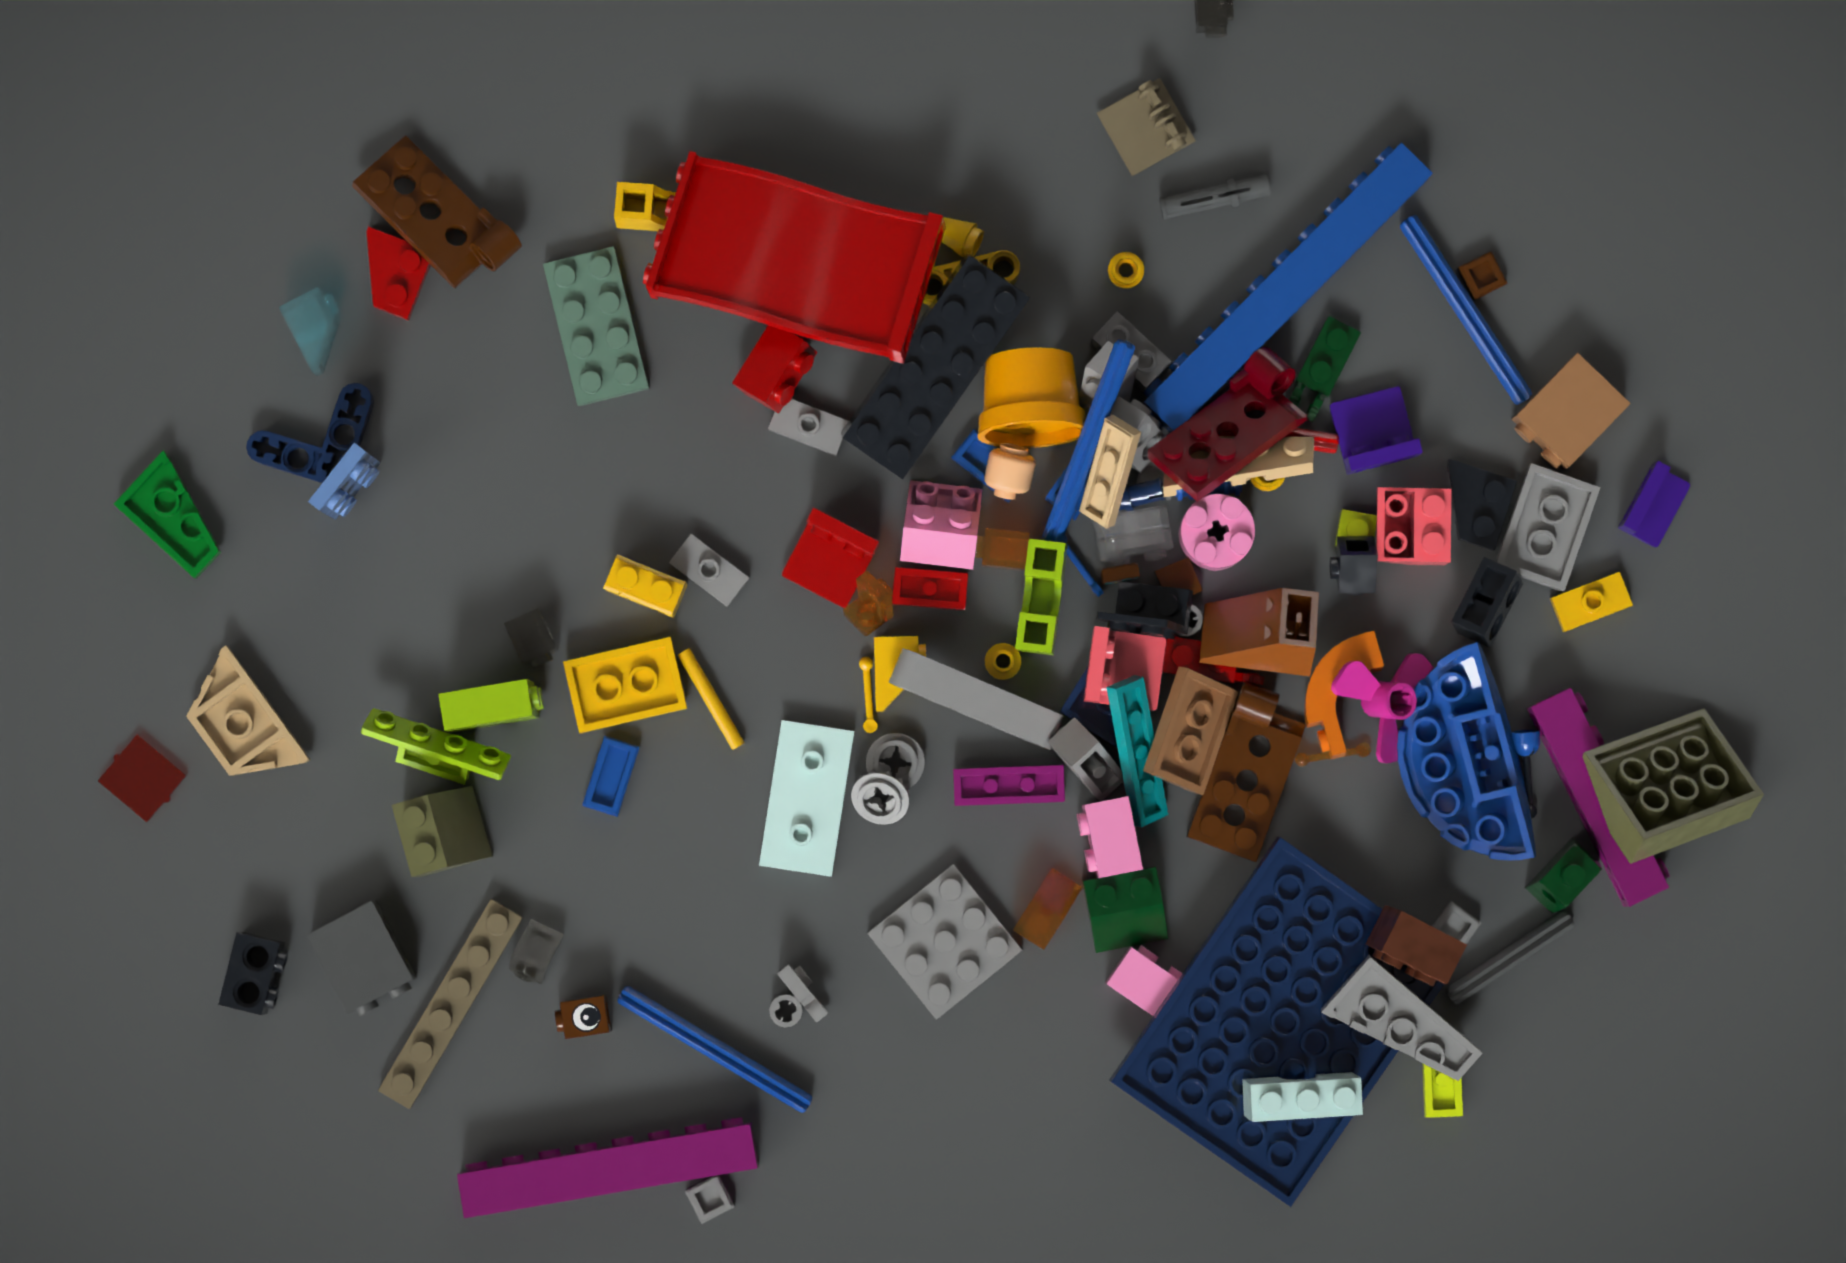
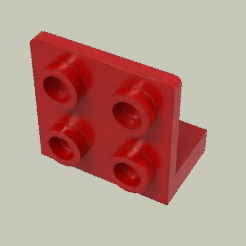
[782,507,879,608]

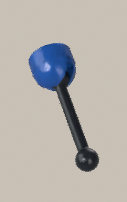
[1511,729,1541,819]

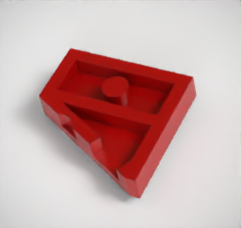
[366,226,431,321]

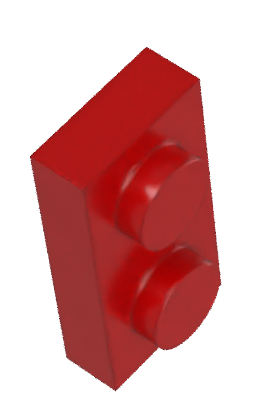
[892,567,968,610]

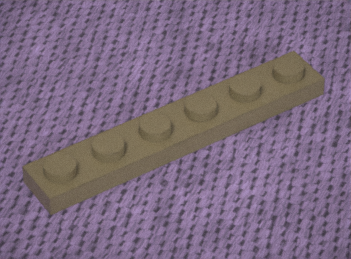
[378,899,524,1109]

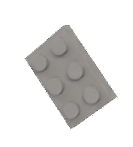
[1495,463,1601,592]

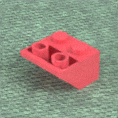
[1376,487,1452,565]

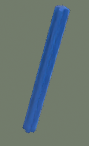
[1400,215,1532,405]
[1042,339,1135,542]
[617,986,813,1113]

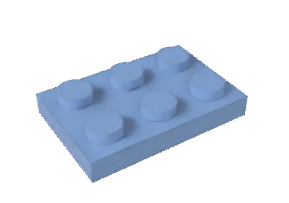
[308,443,381,520]

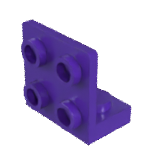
[1329,386,1423,475]

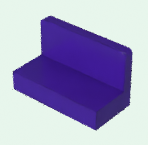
[1618,461,1690,548]

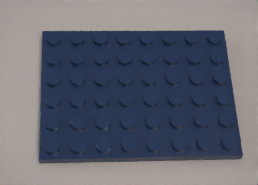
[1109,837,1459,1207]

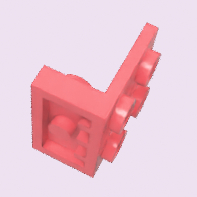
[1083,626,1166,711]

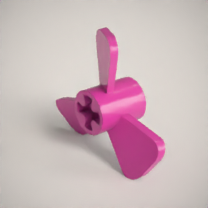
[1331,653,1434,764]

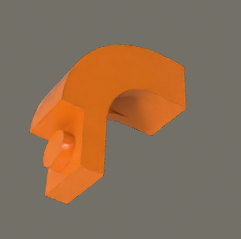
[1304,631,1384,760]

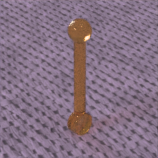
[1295,743,1371,767]

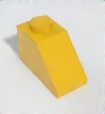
[874,636,926,712]

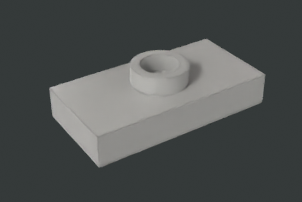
[768,399,849,456]
[669,534,750,608]

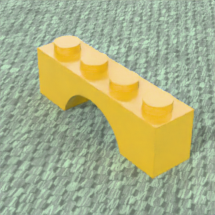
[614,182,676,231]

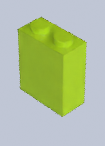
[438,679,544,733]

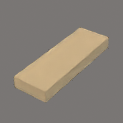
[1079,415,1141,529]

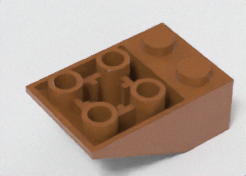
[1199,588,1319,676]

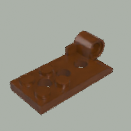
[352,135,522,289]
[1186,681,1306,862]

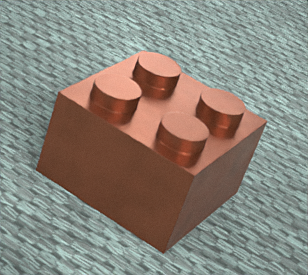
[1366,905,1467,986]

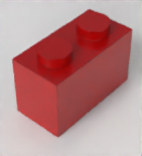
[732,325,818,414]

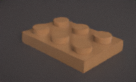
[1143,667,1239,795]

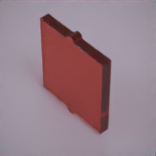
[98,735,187,822]

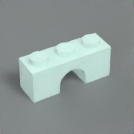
[1242,1072,1363,1122]

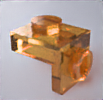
[843,570,894,636]

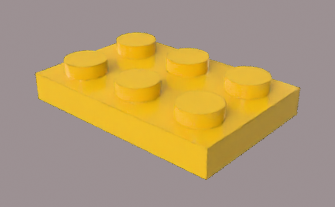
[563,637,688,734]

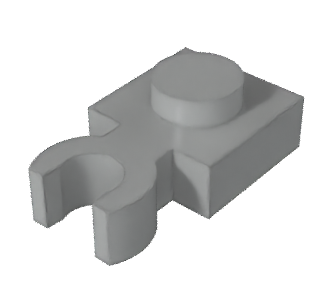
[777,964,828,1023]

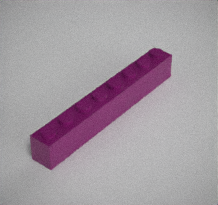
[457,1117,759,1219]

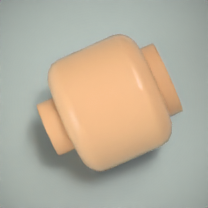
[984,443,1036,500]

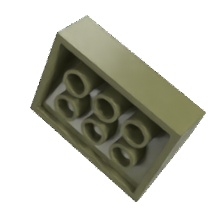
[1582,708,1764,864]

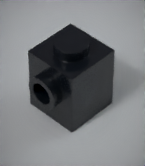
[1329,536,1378,596]

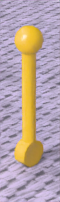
[859,656,878,733]

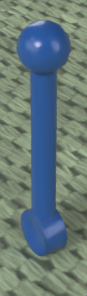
[1062,534,1104,597]

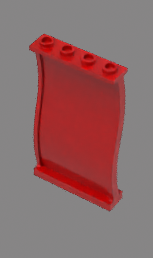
[643,151,946,364]

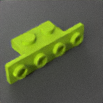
[361,708,511,785]

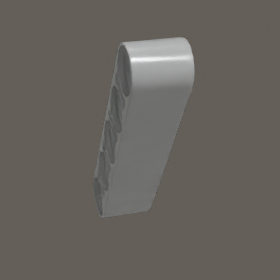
[888,648,1064,750]

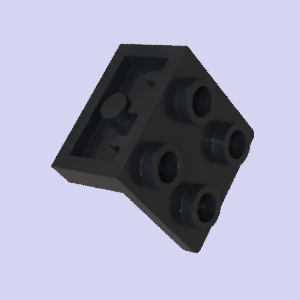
[1096,581,1193,640]

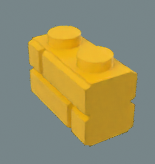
[603,554,688,618]

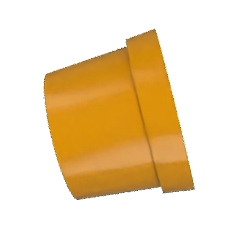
[978,347,1086,448]

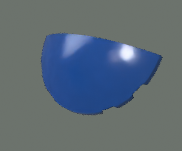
[1397,642,1536,860]

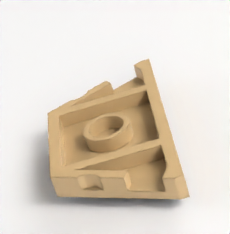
[186,645,311,776]

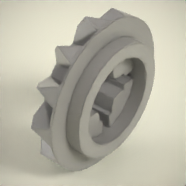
[866,733,925,789]
[851,769,910,825]

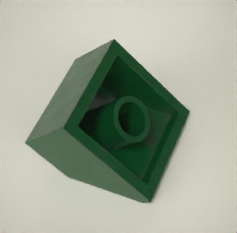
[1082,867,1168,953]

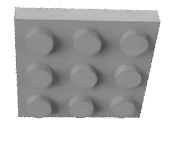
[867,864,1023,1020]

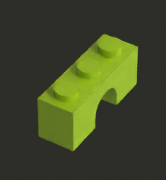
[1015,539,1068,655]

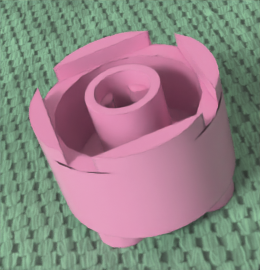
[1178,494,1255,571]

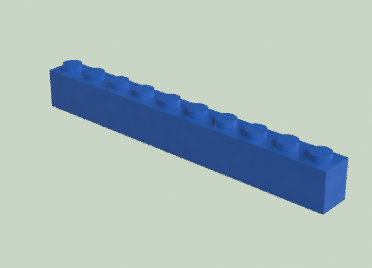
[1143,142,1433,433]

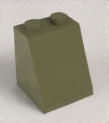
[391,786,493,877]

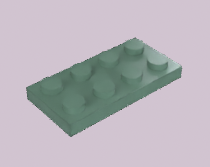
[543,246,649,406]

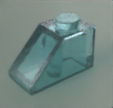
[279,287,340,376]

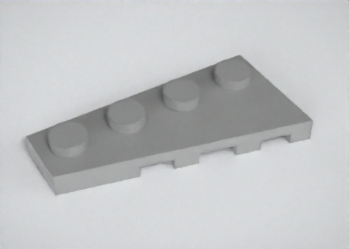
[1321,955,1483,1081]

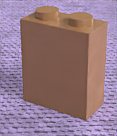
[1511,353,1631,470]

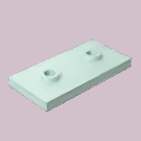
[759,720,854,877]

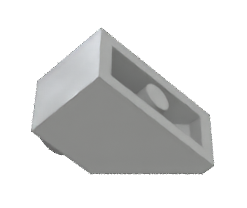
[1048,717,1123,802]

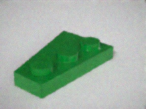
[114,450,221,579]

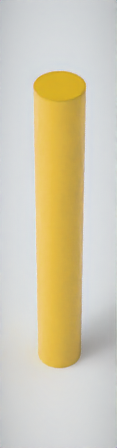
[677,648,745,750]

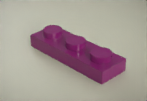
[953,765,1065,806]

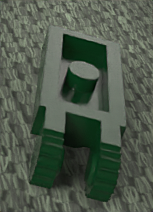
[1289,316,1361,422]

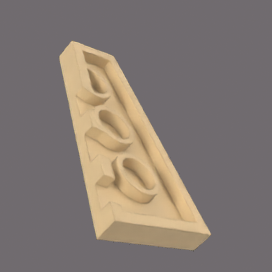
[1163,436,1314,497]

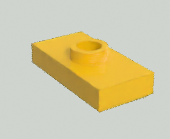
[1550,572,1633,632]

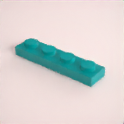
[1106,675,1168,827]

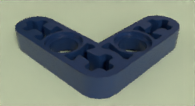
[246,383,374,483]

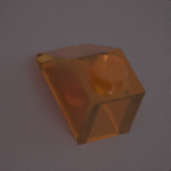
[1012,868,1083,950]

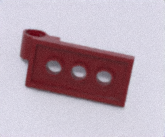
[1148,347,1307,502]

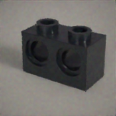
[1451,557,1523,648]
[218,932,288,1015]

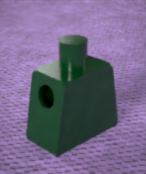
[1525,837,1602,913]

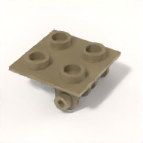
[1096,78,1196,177]

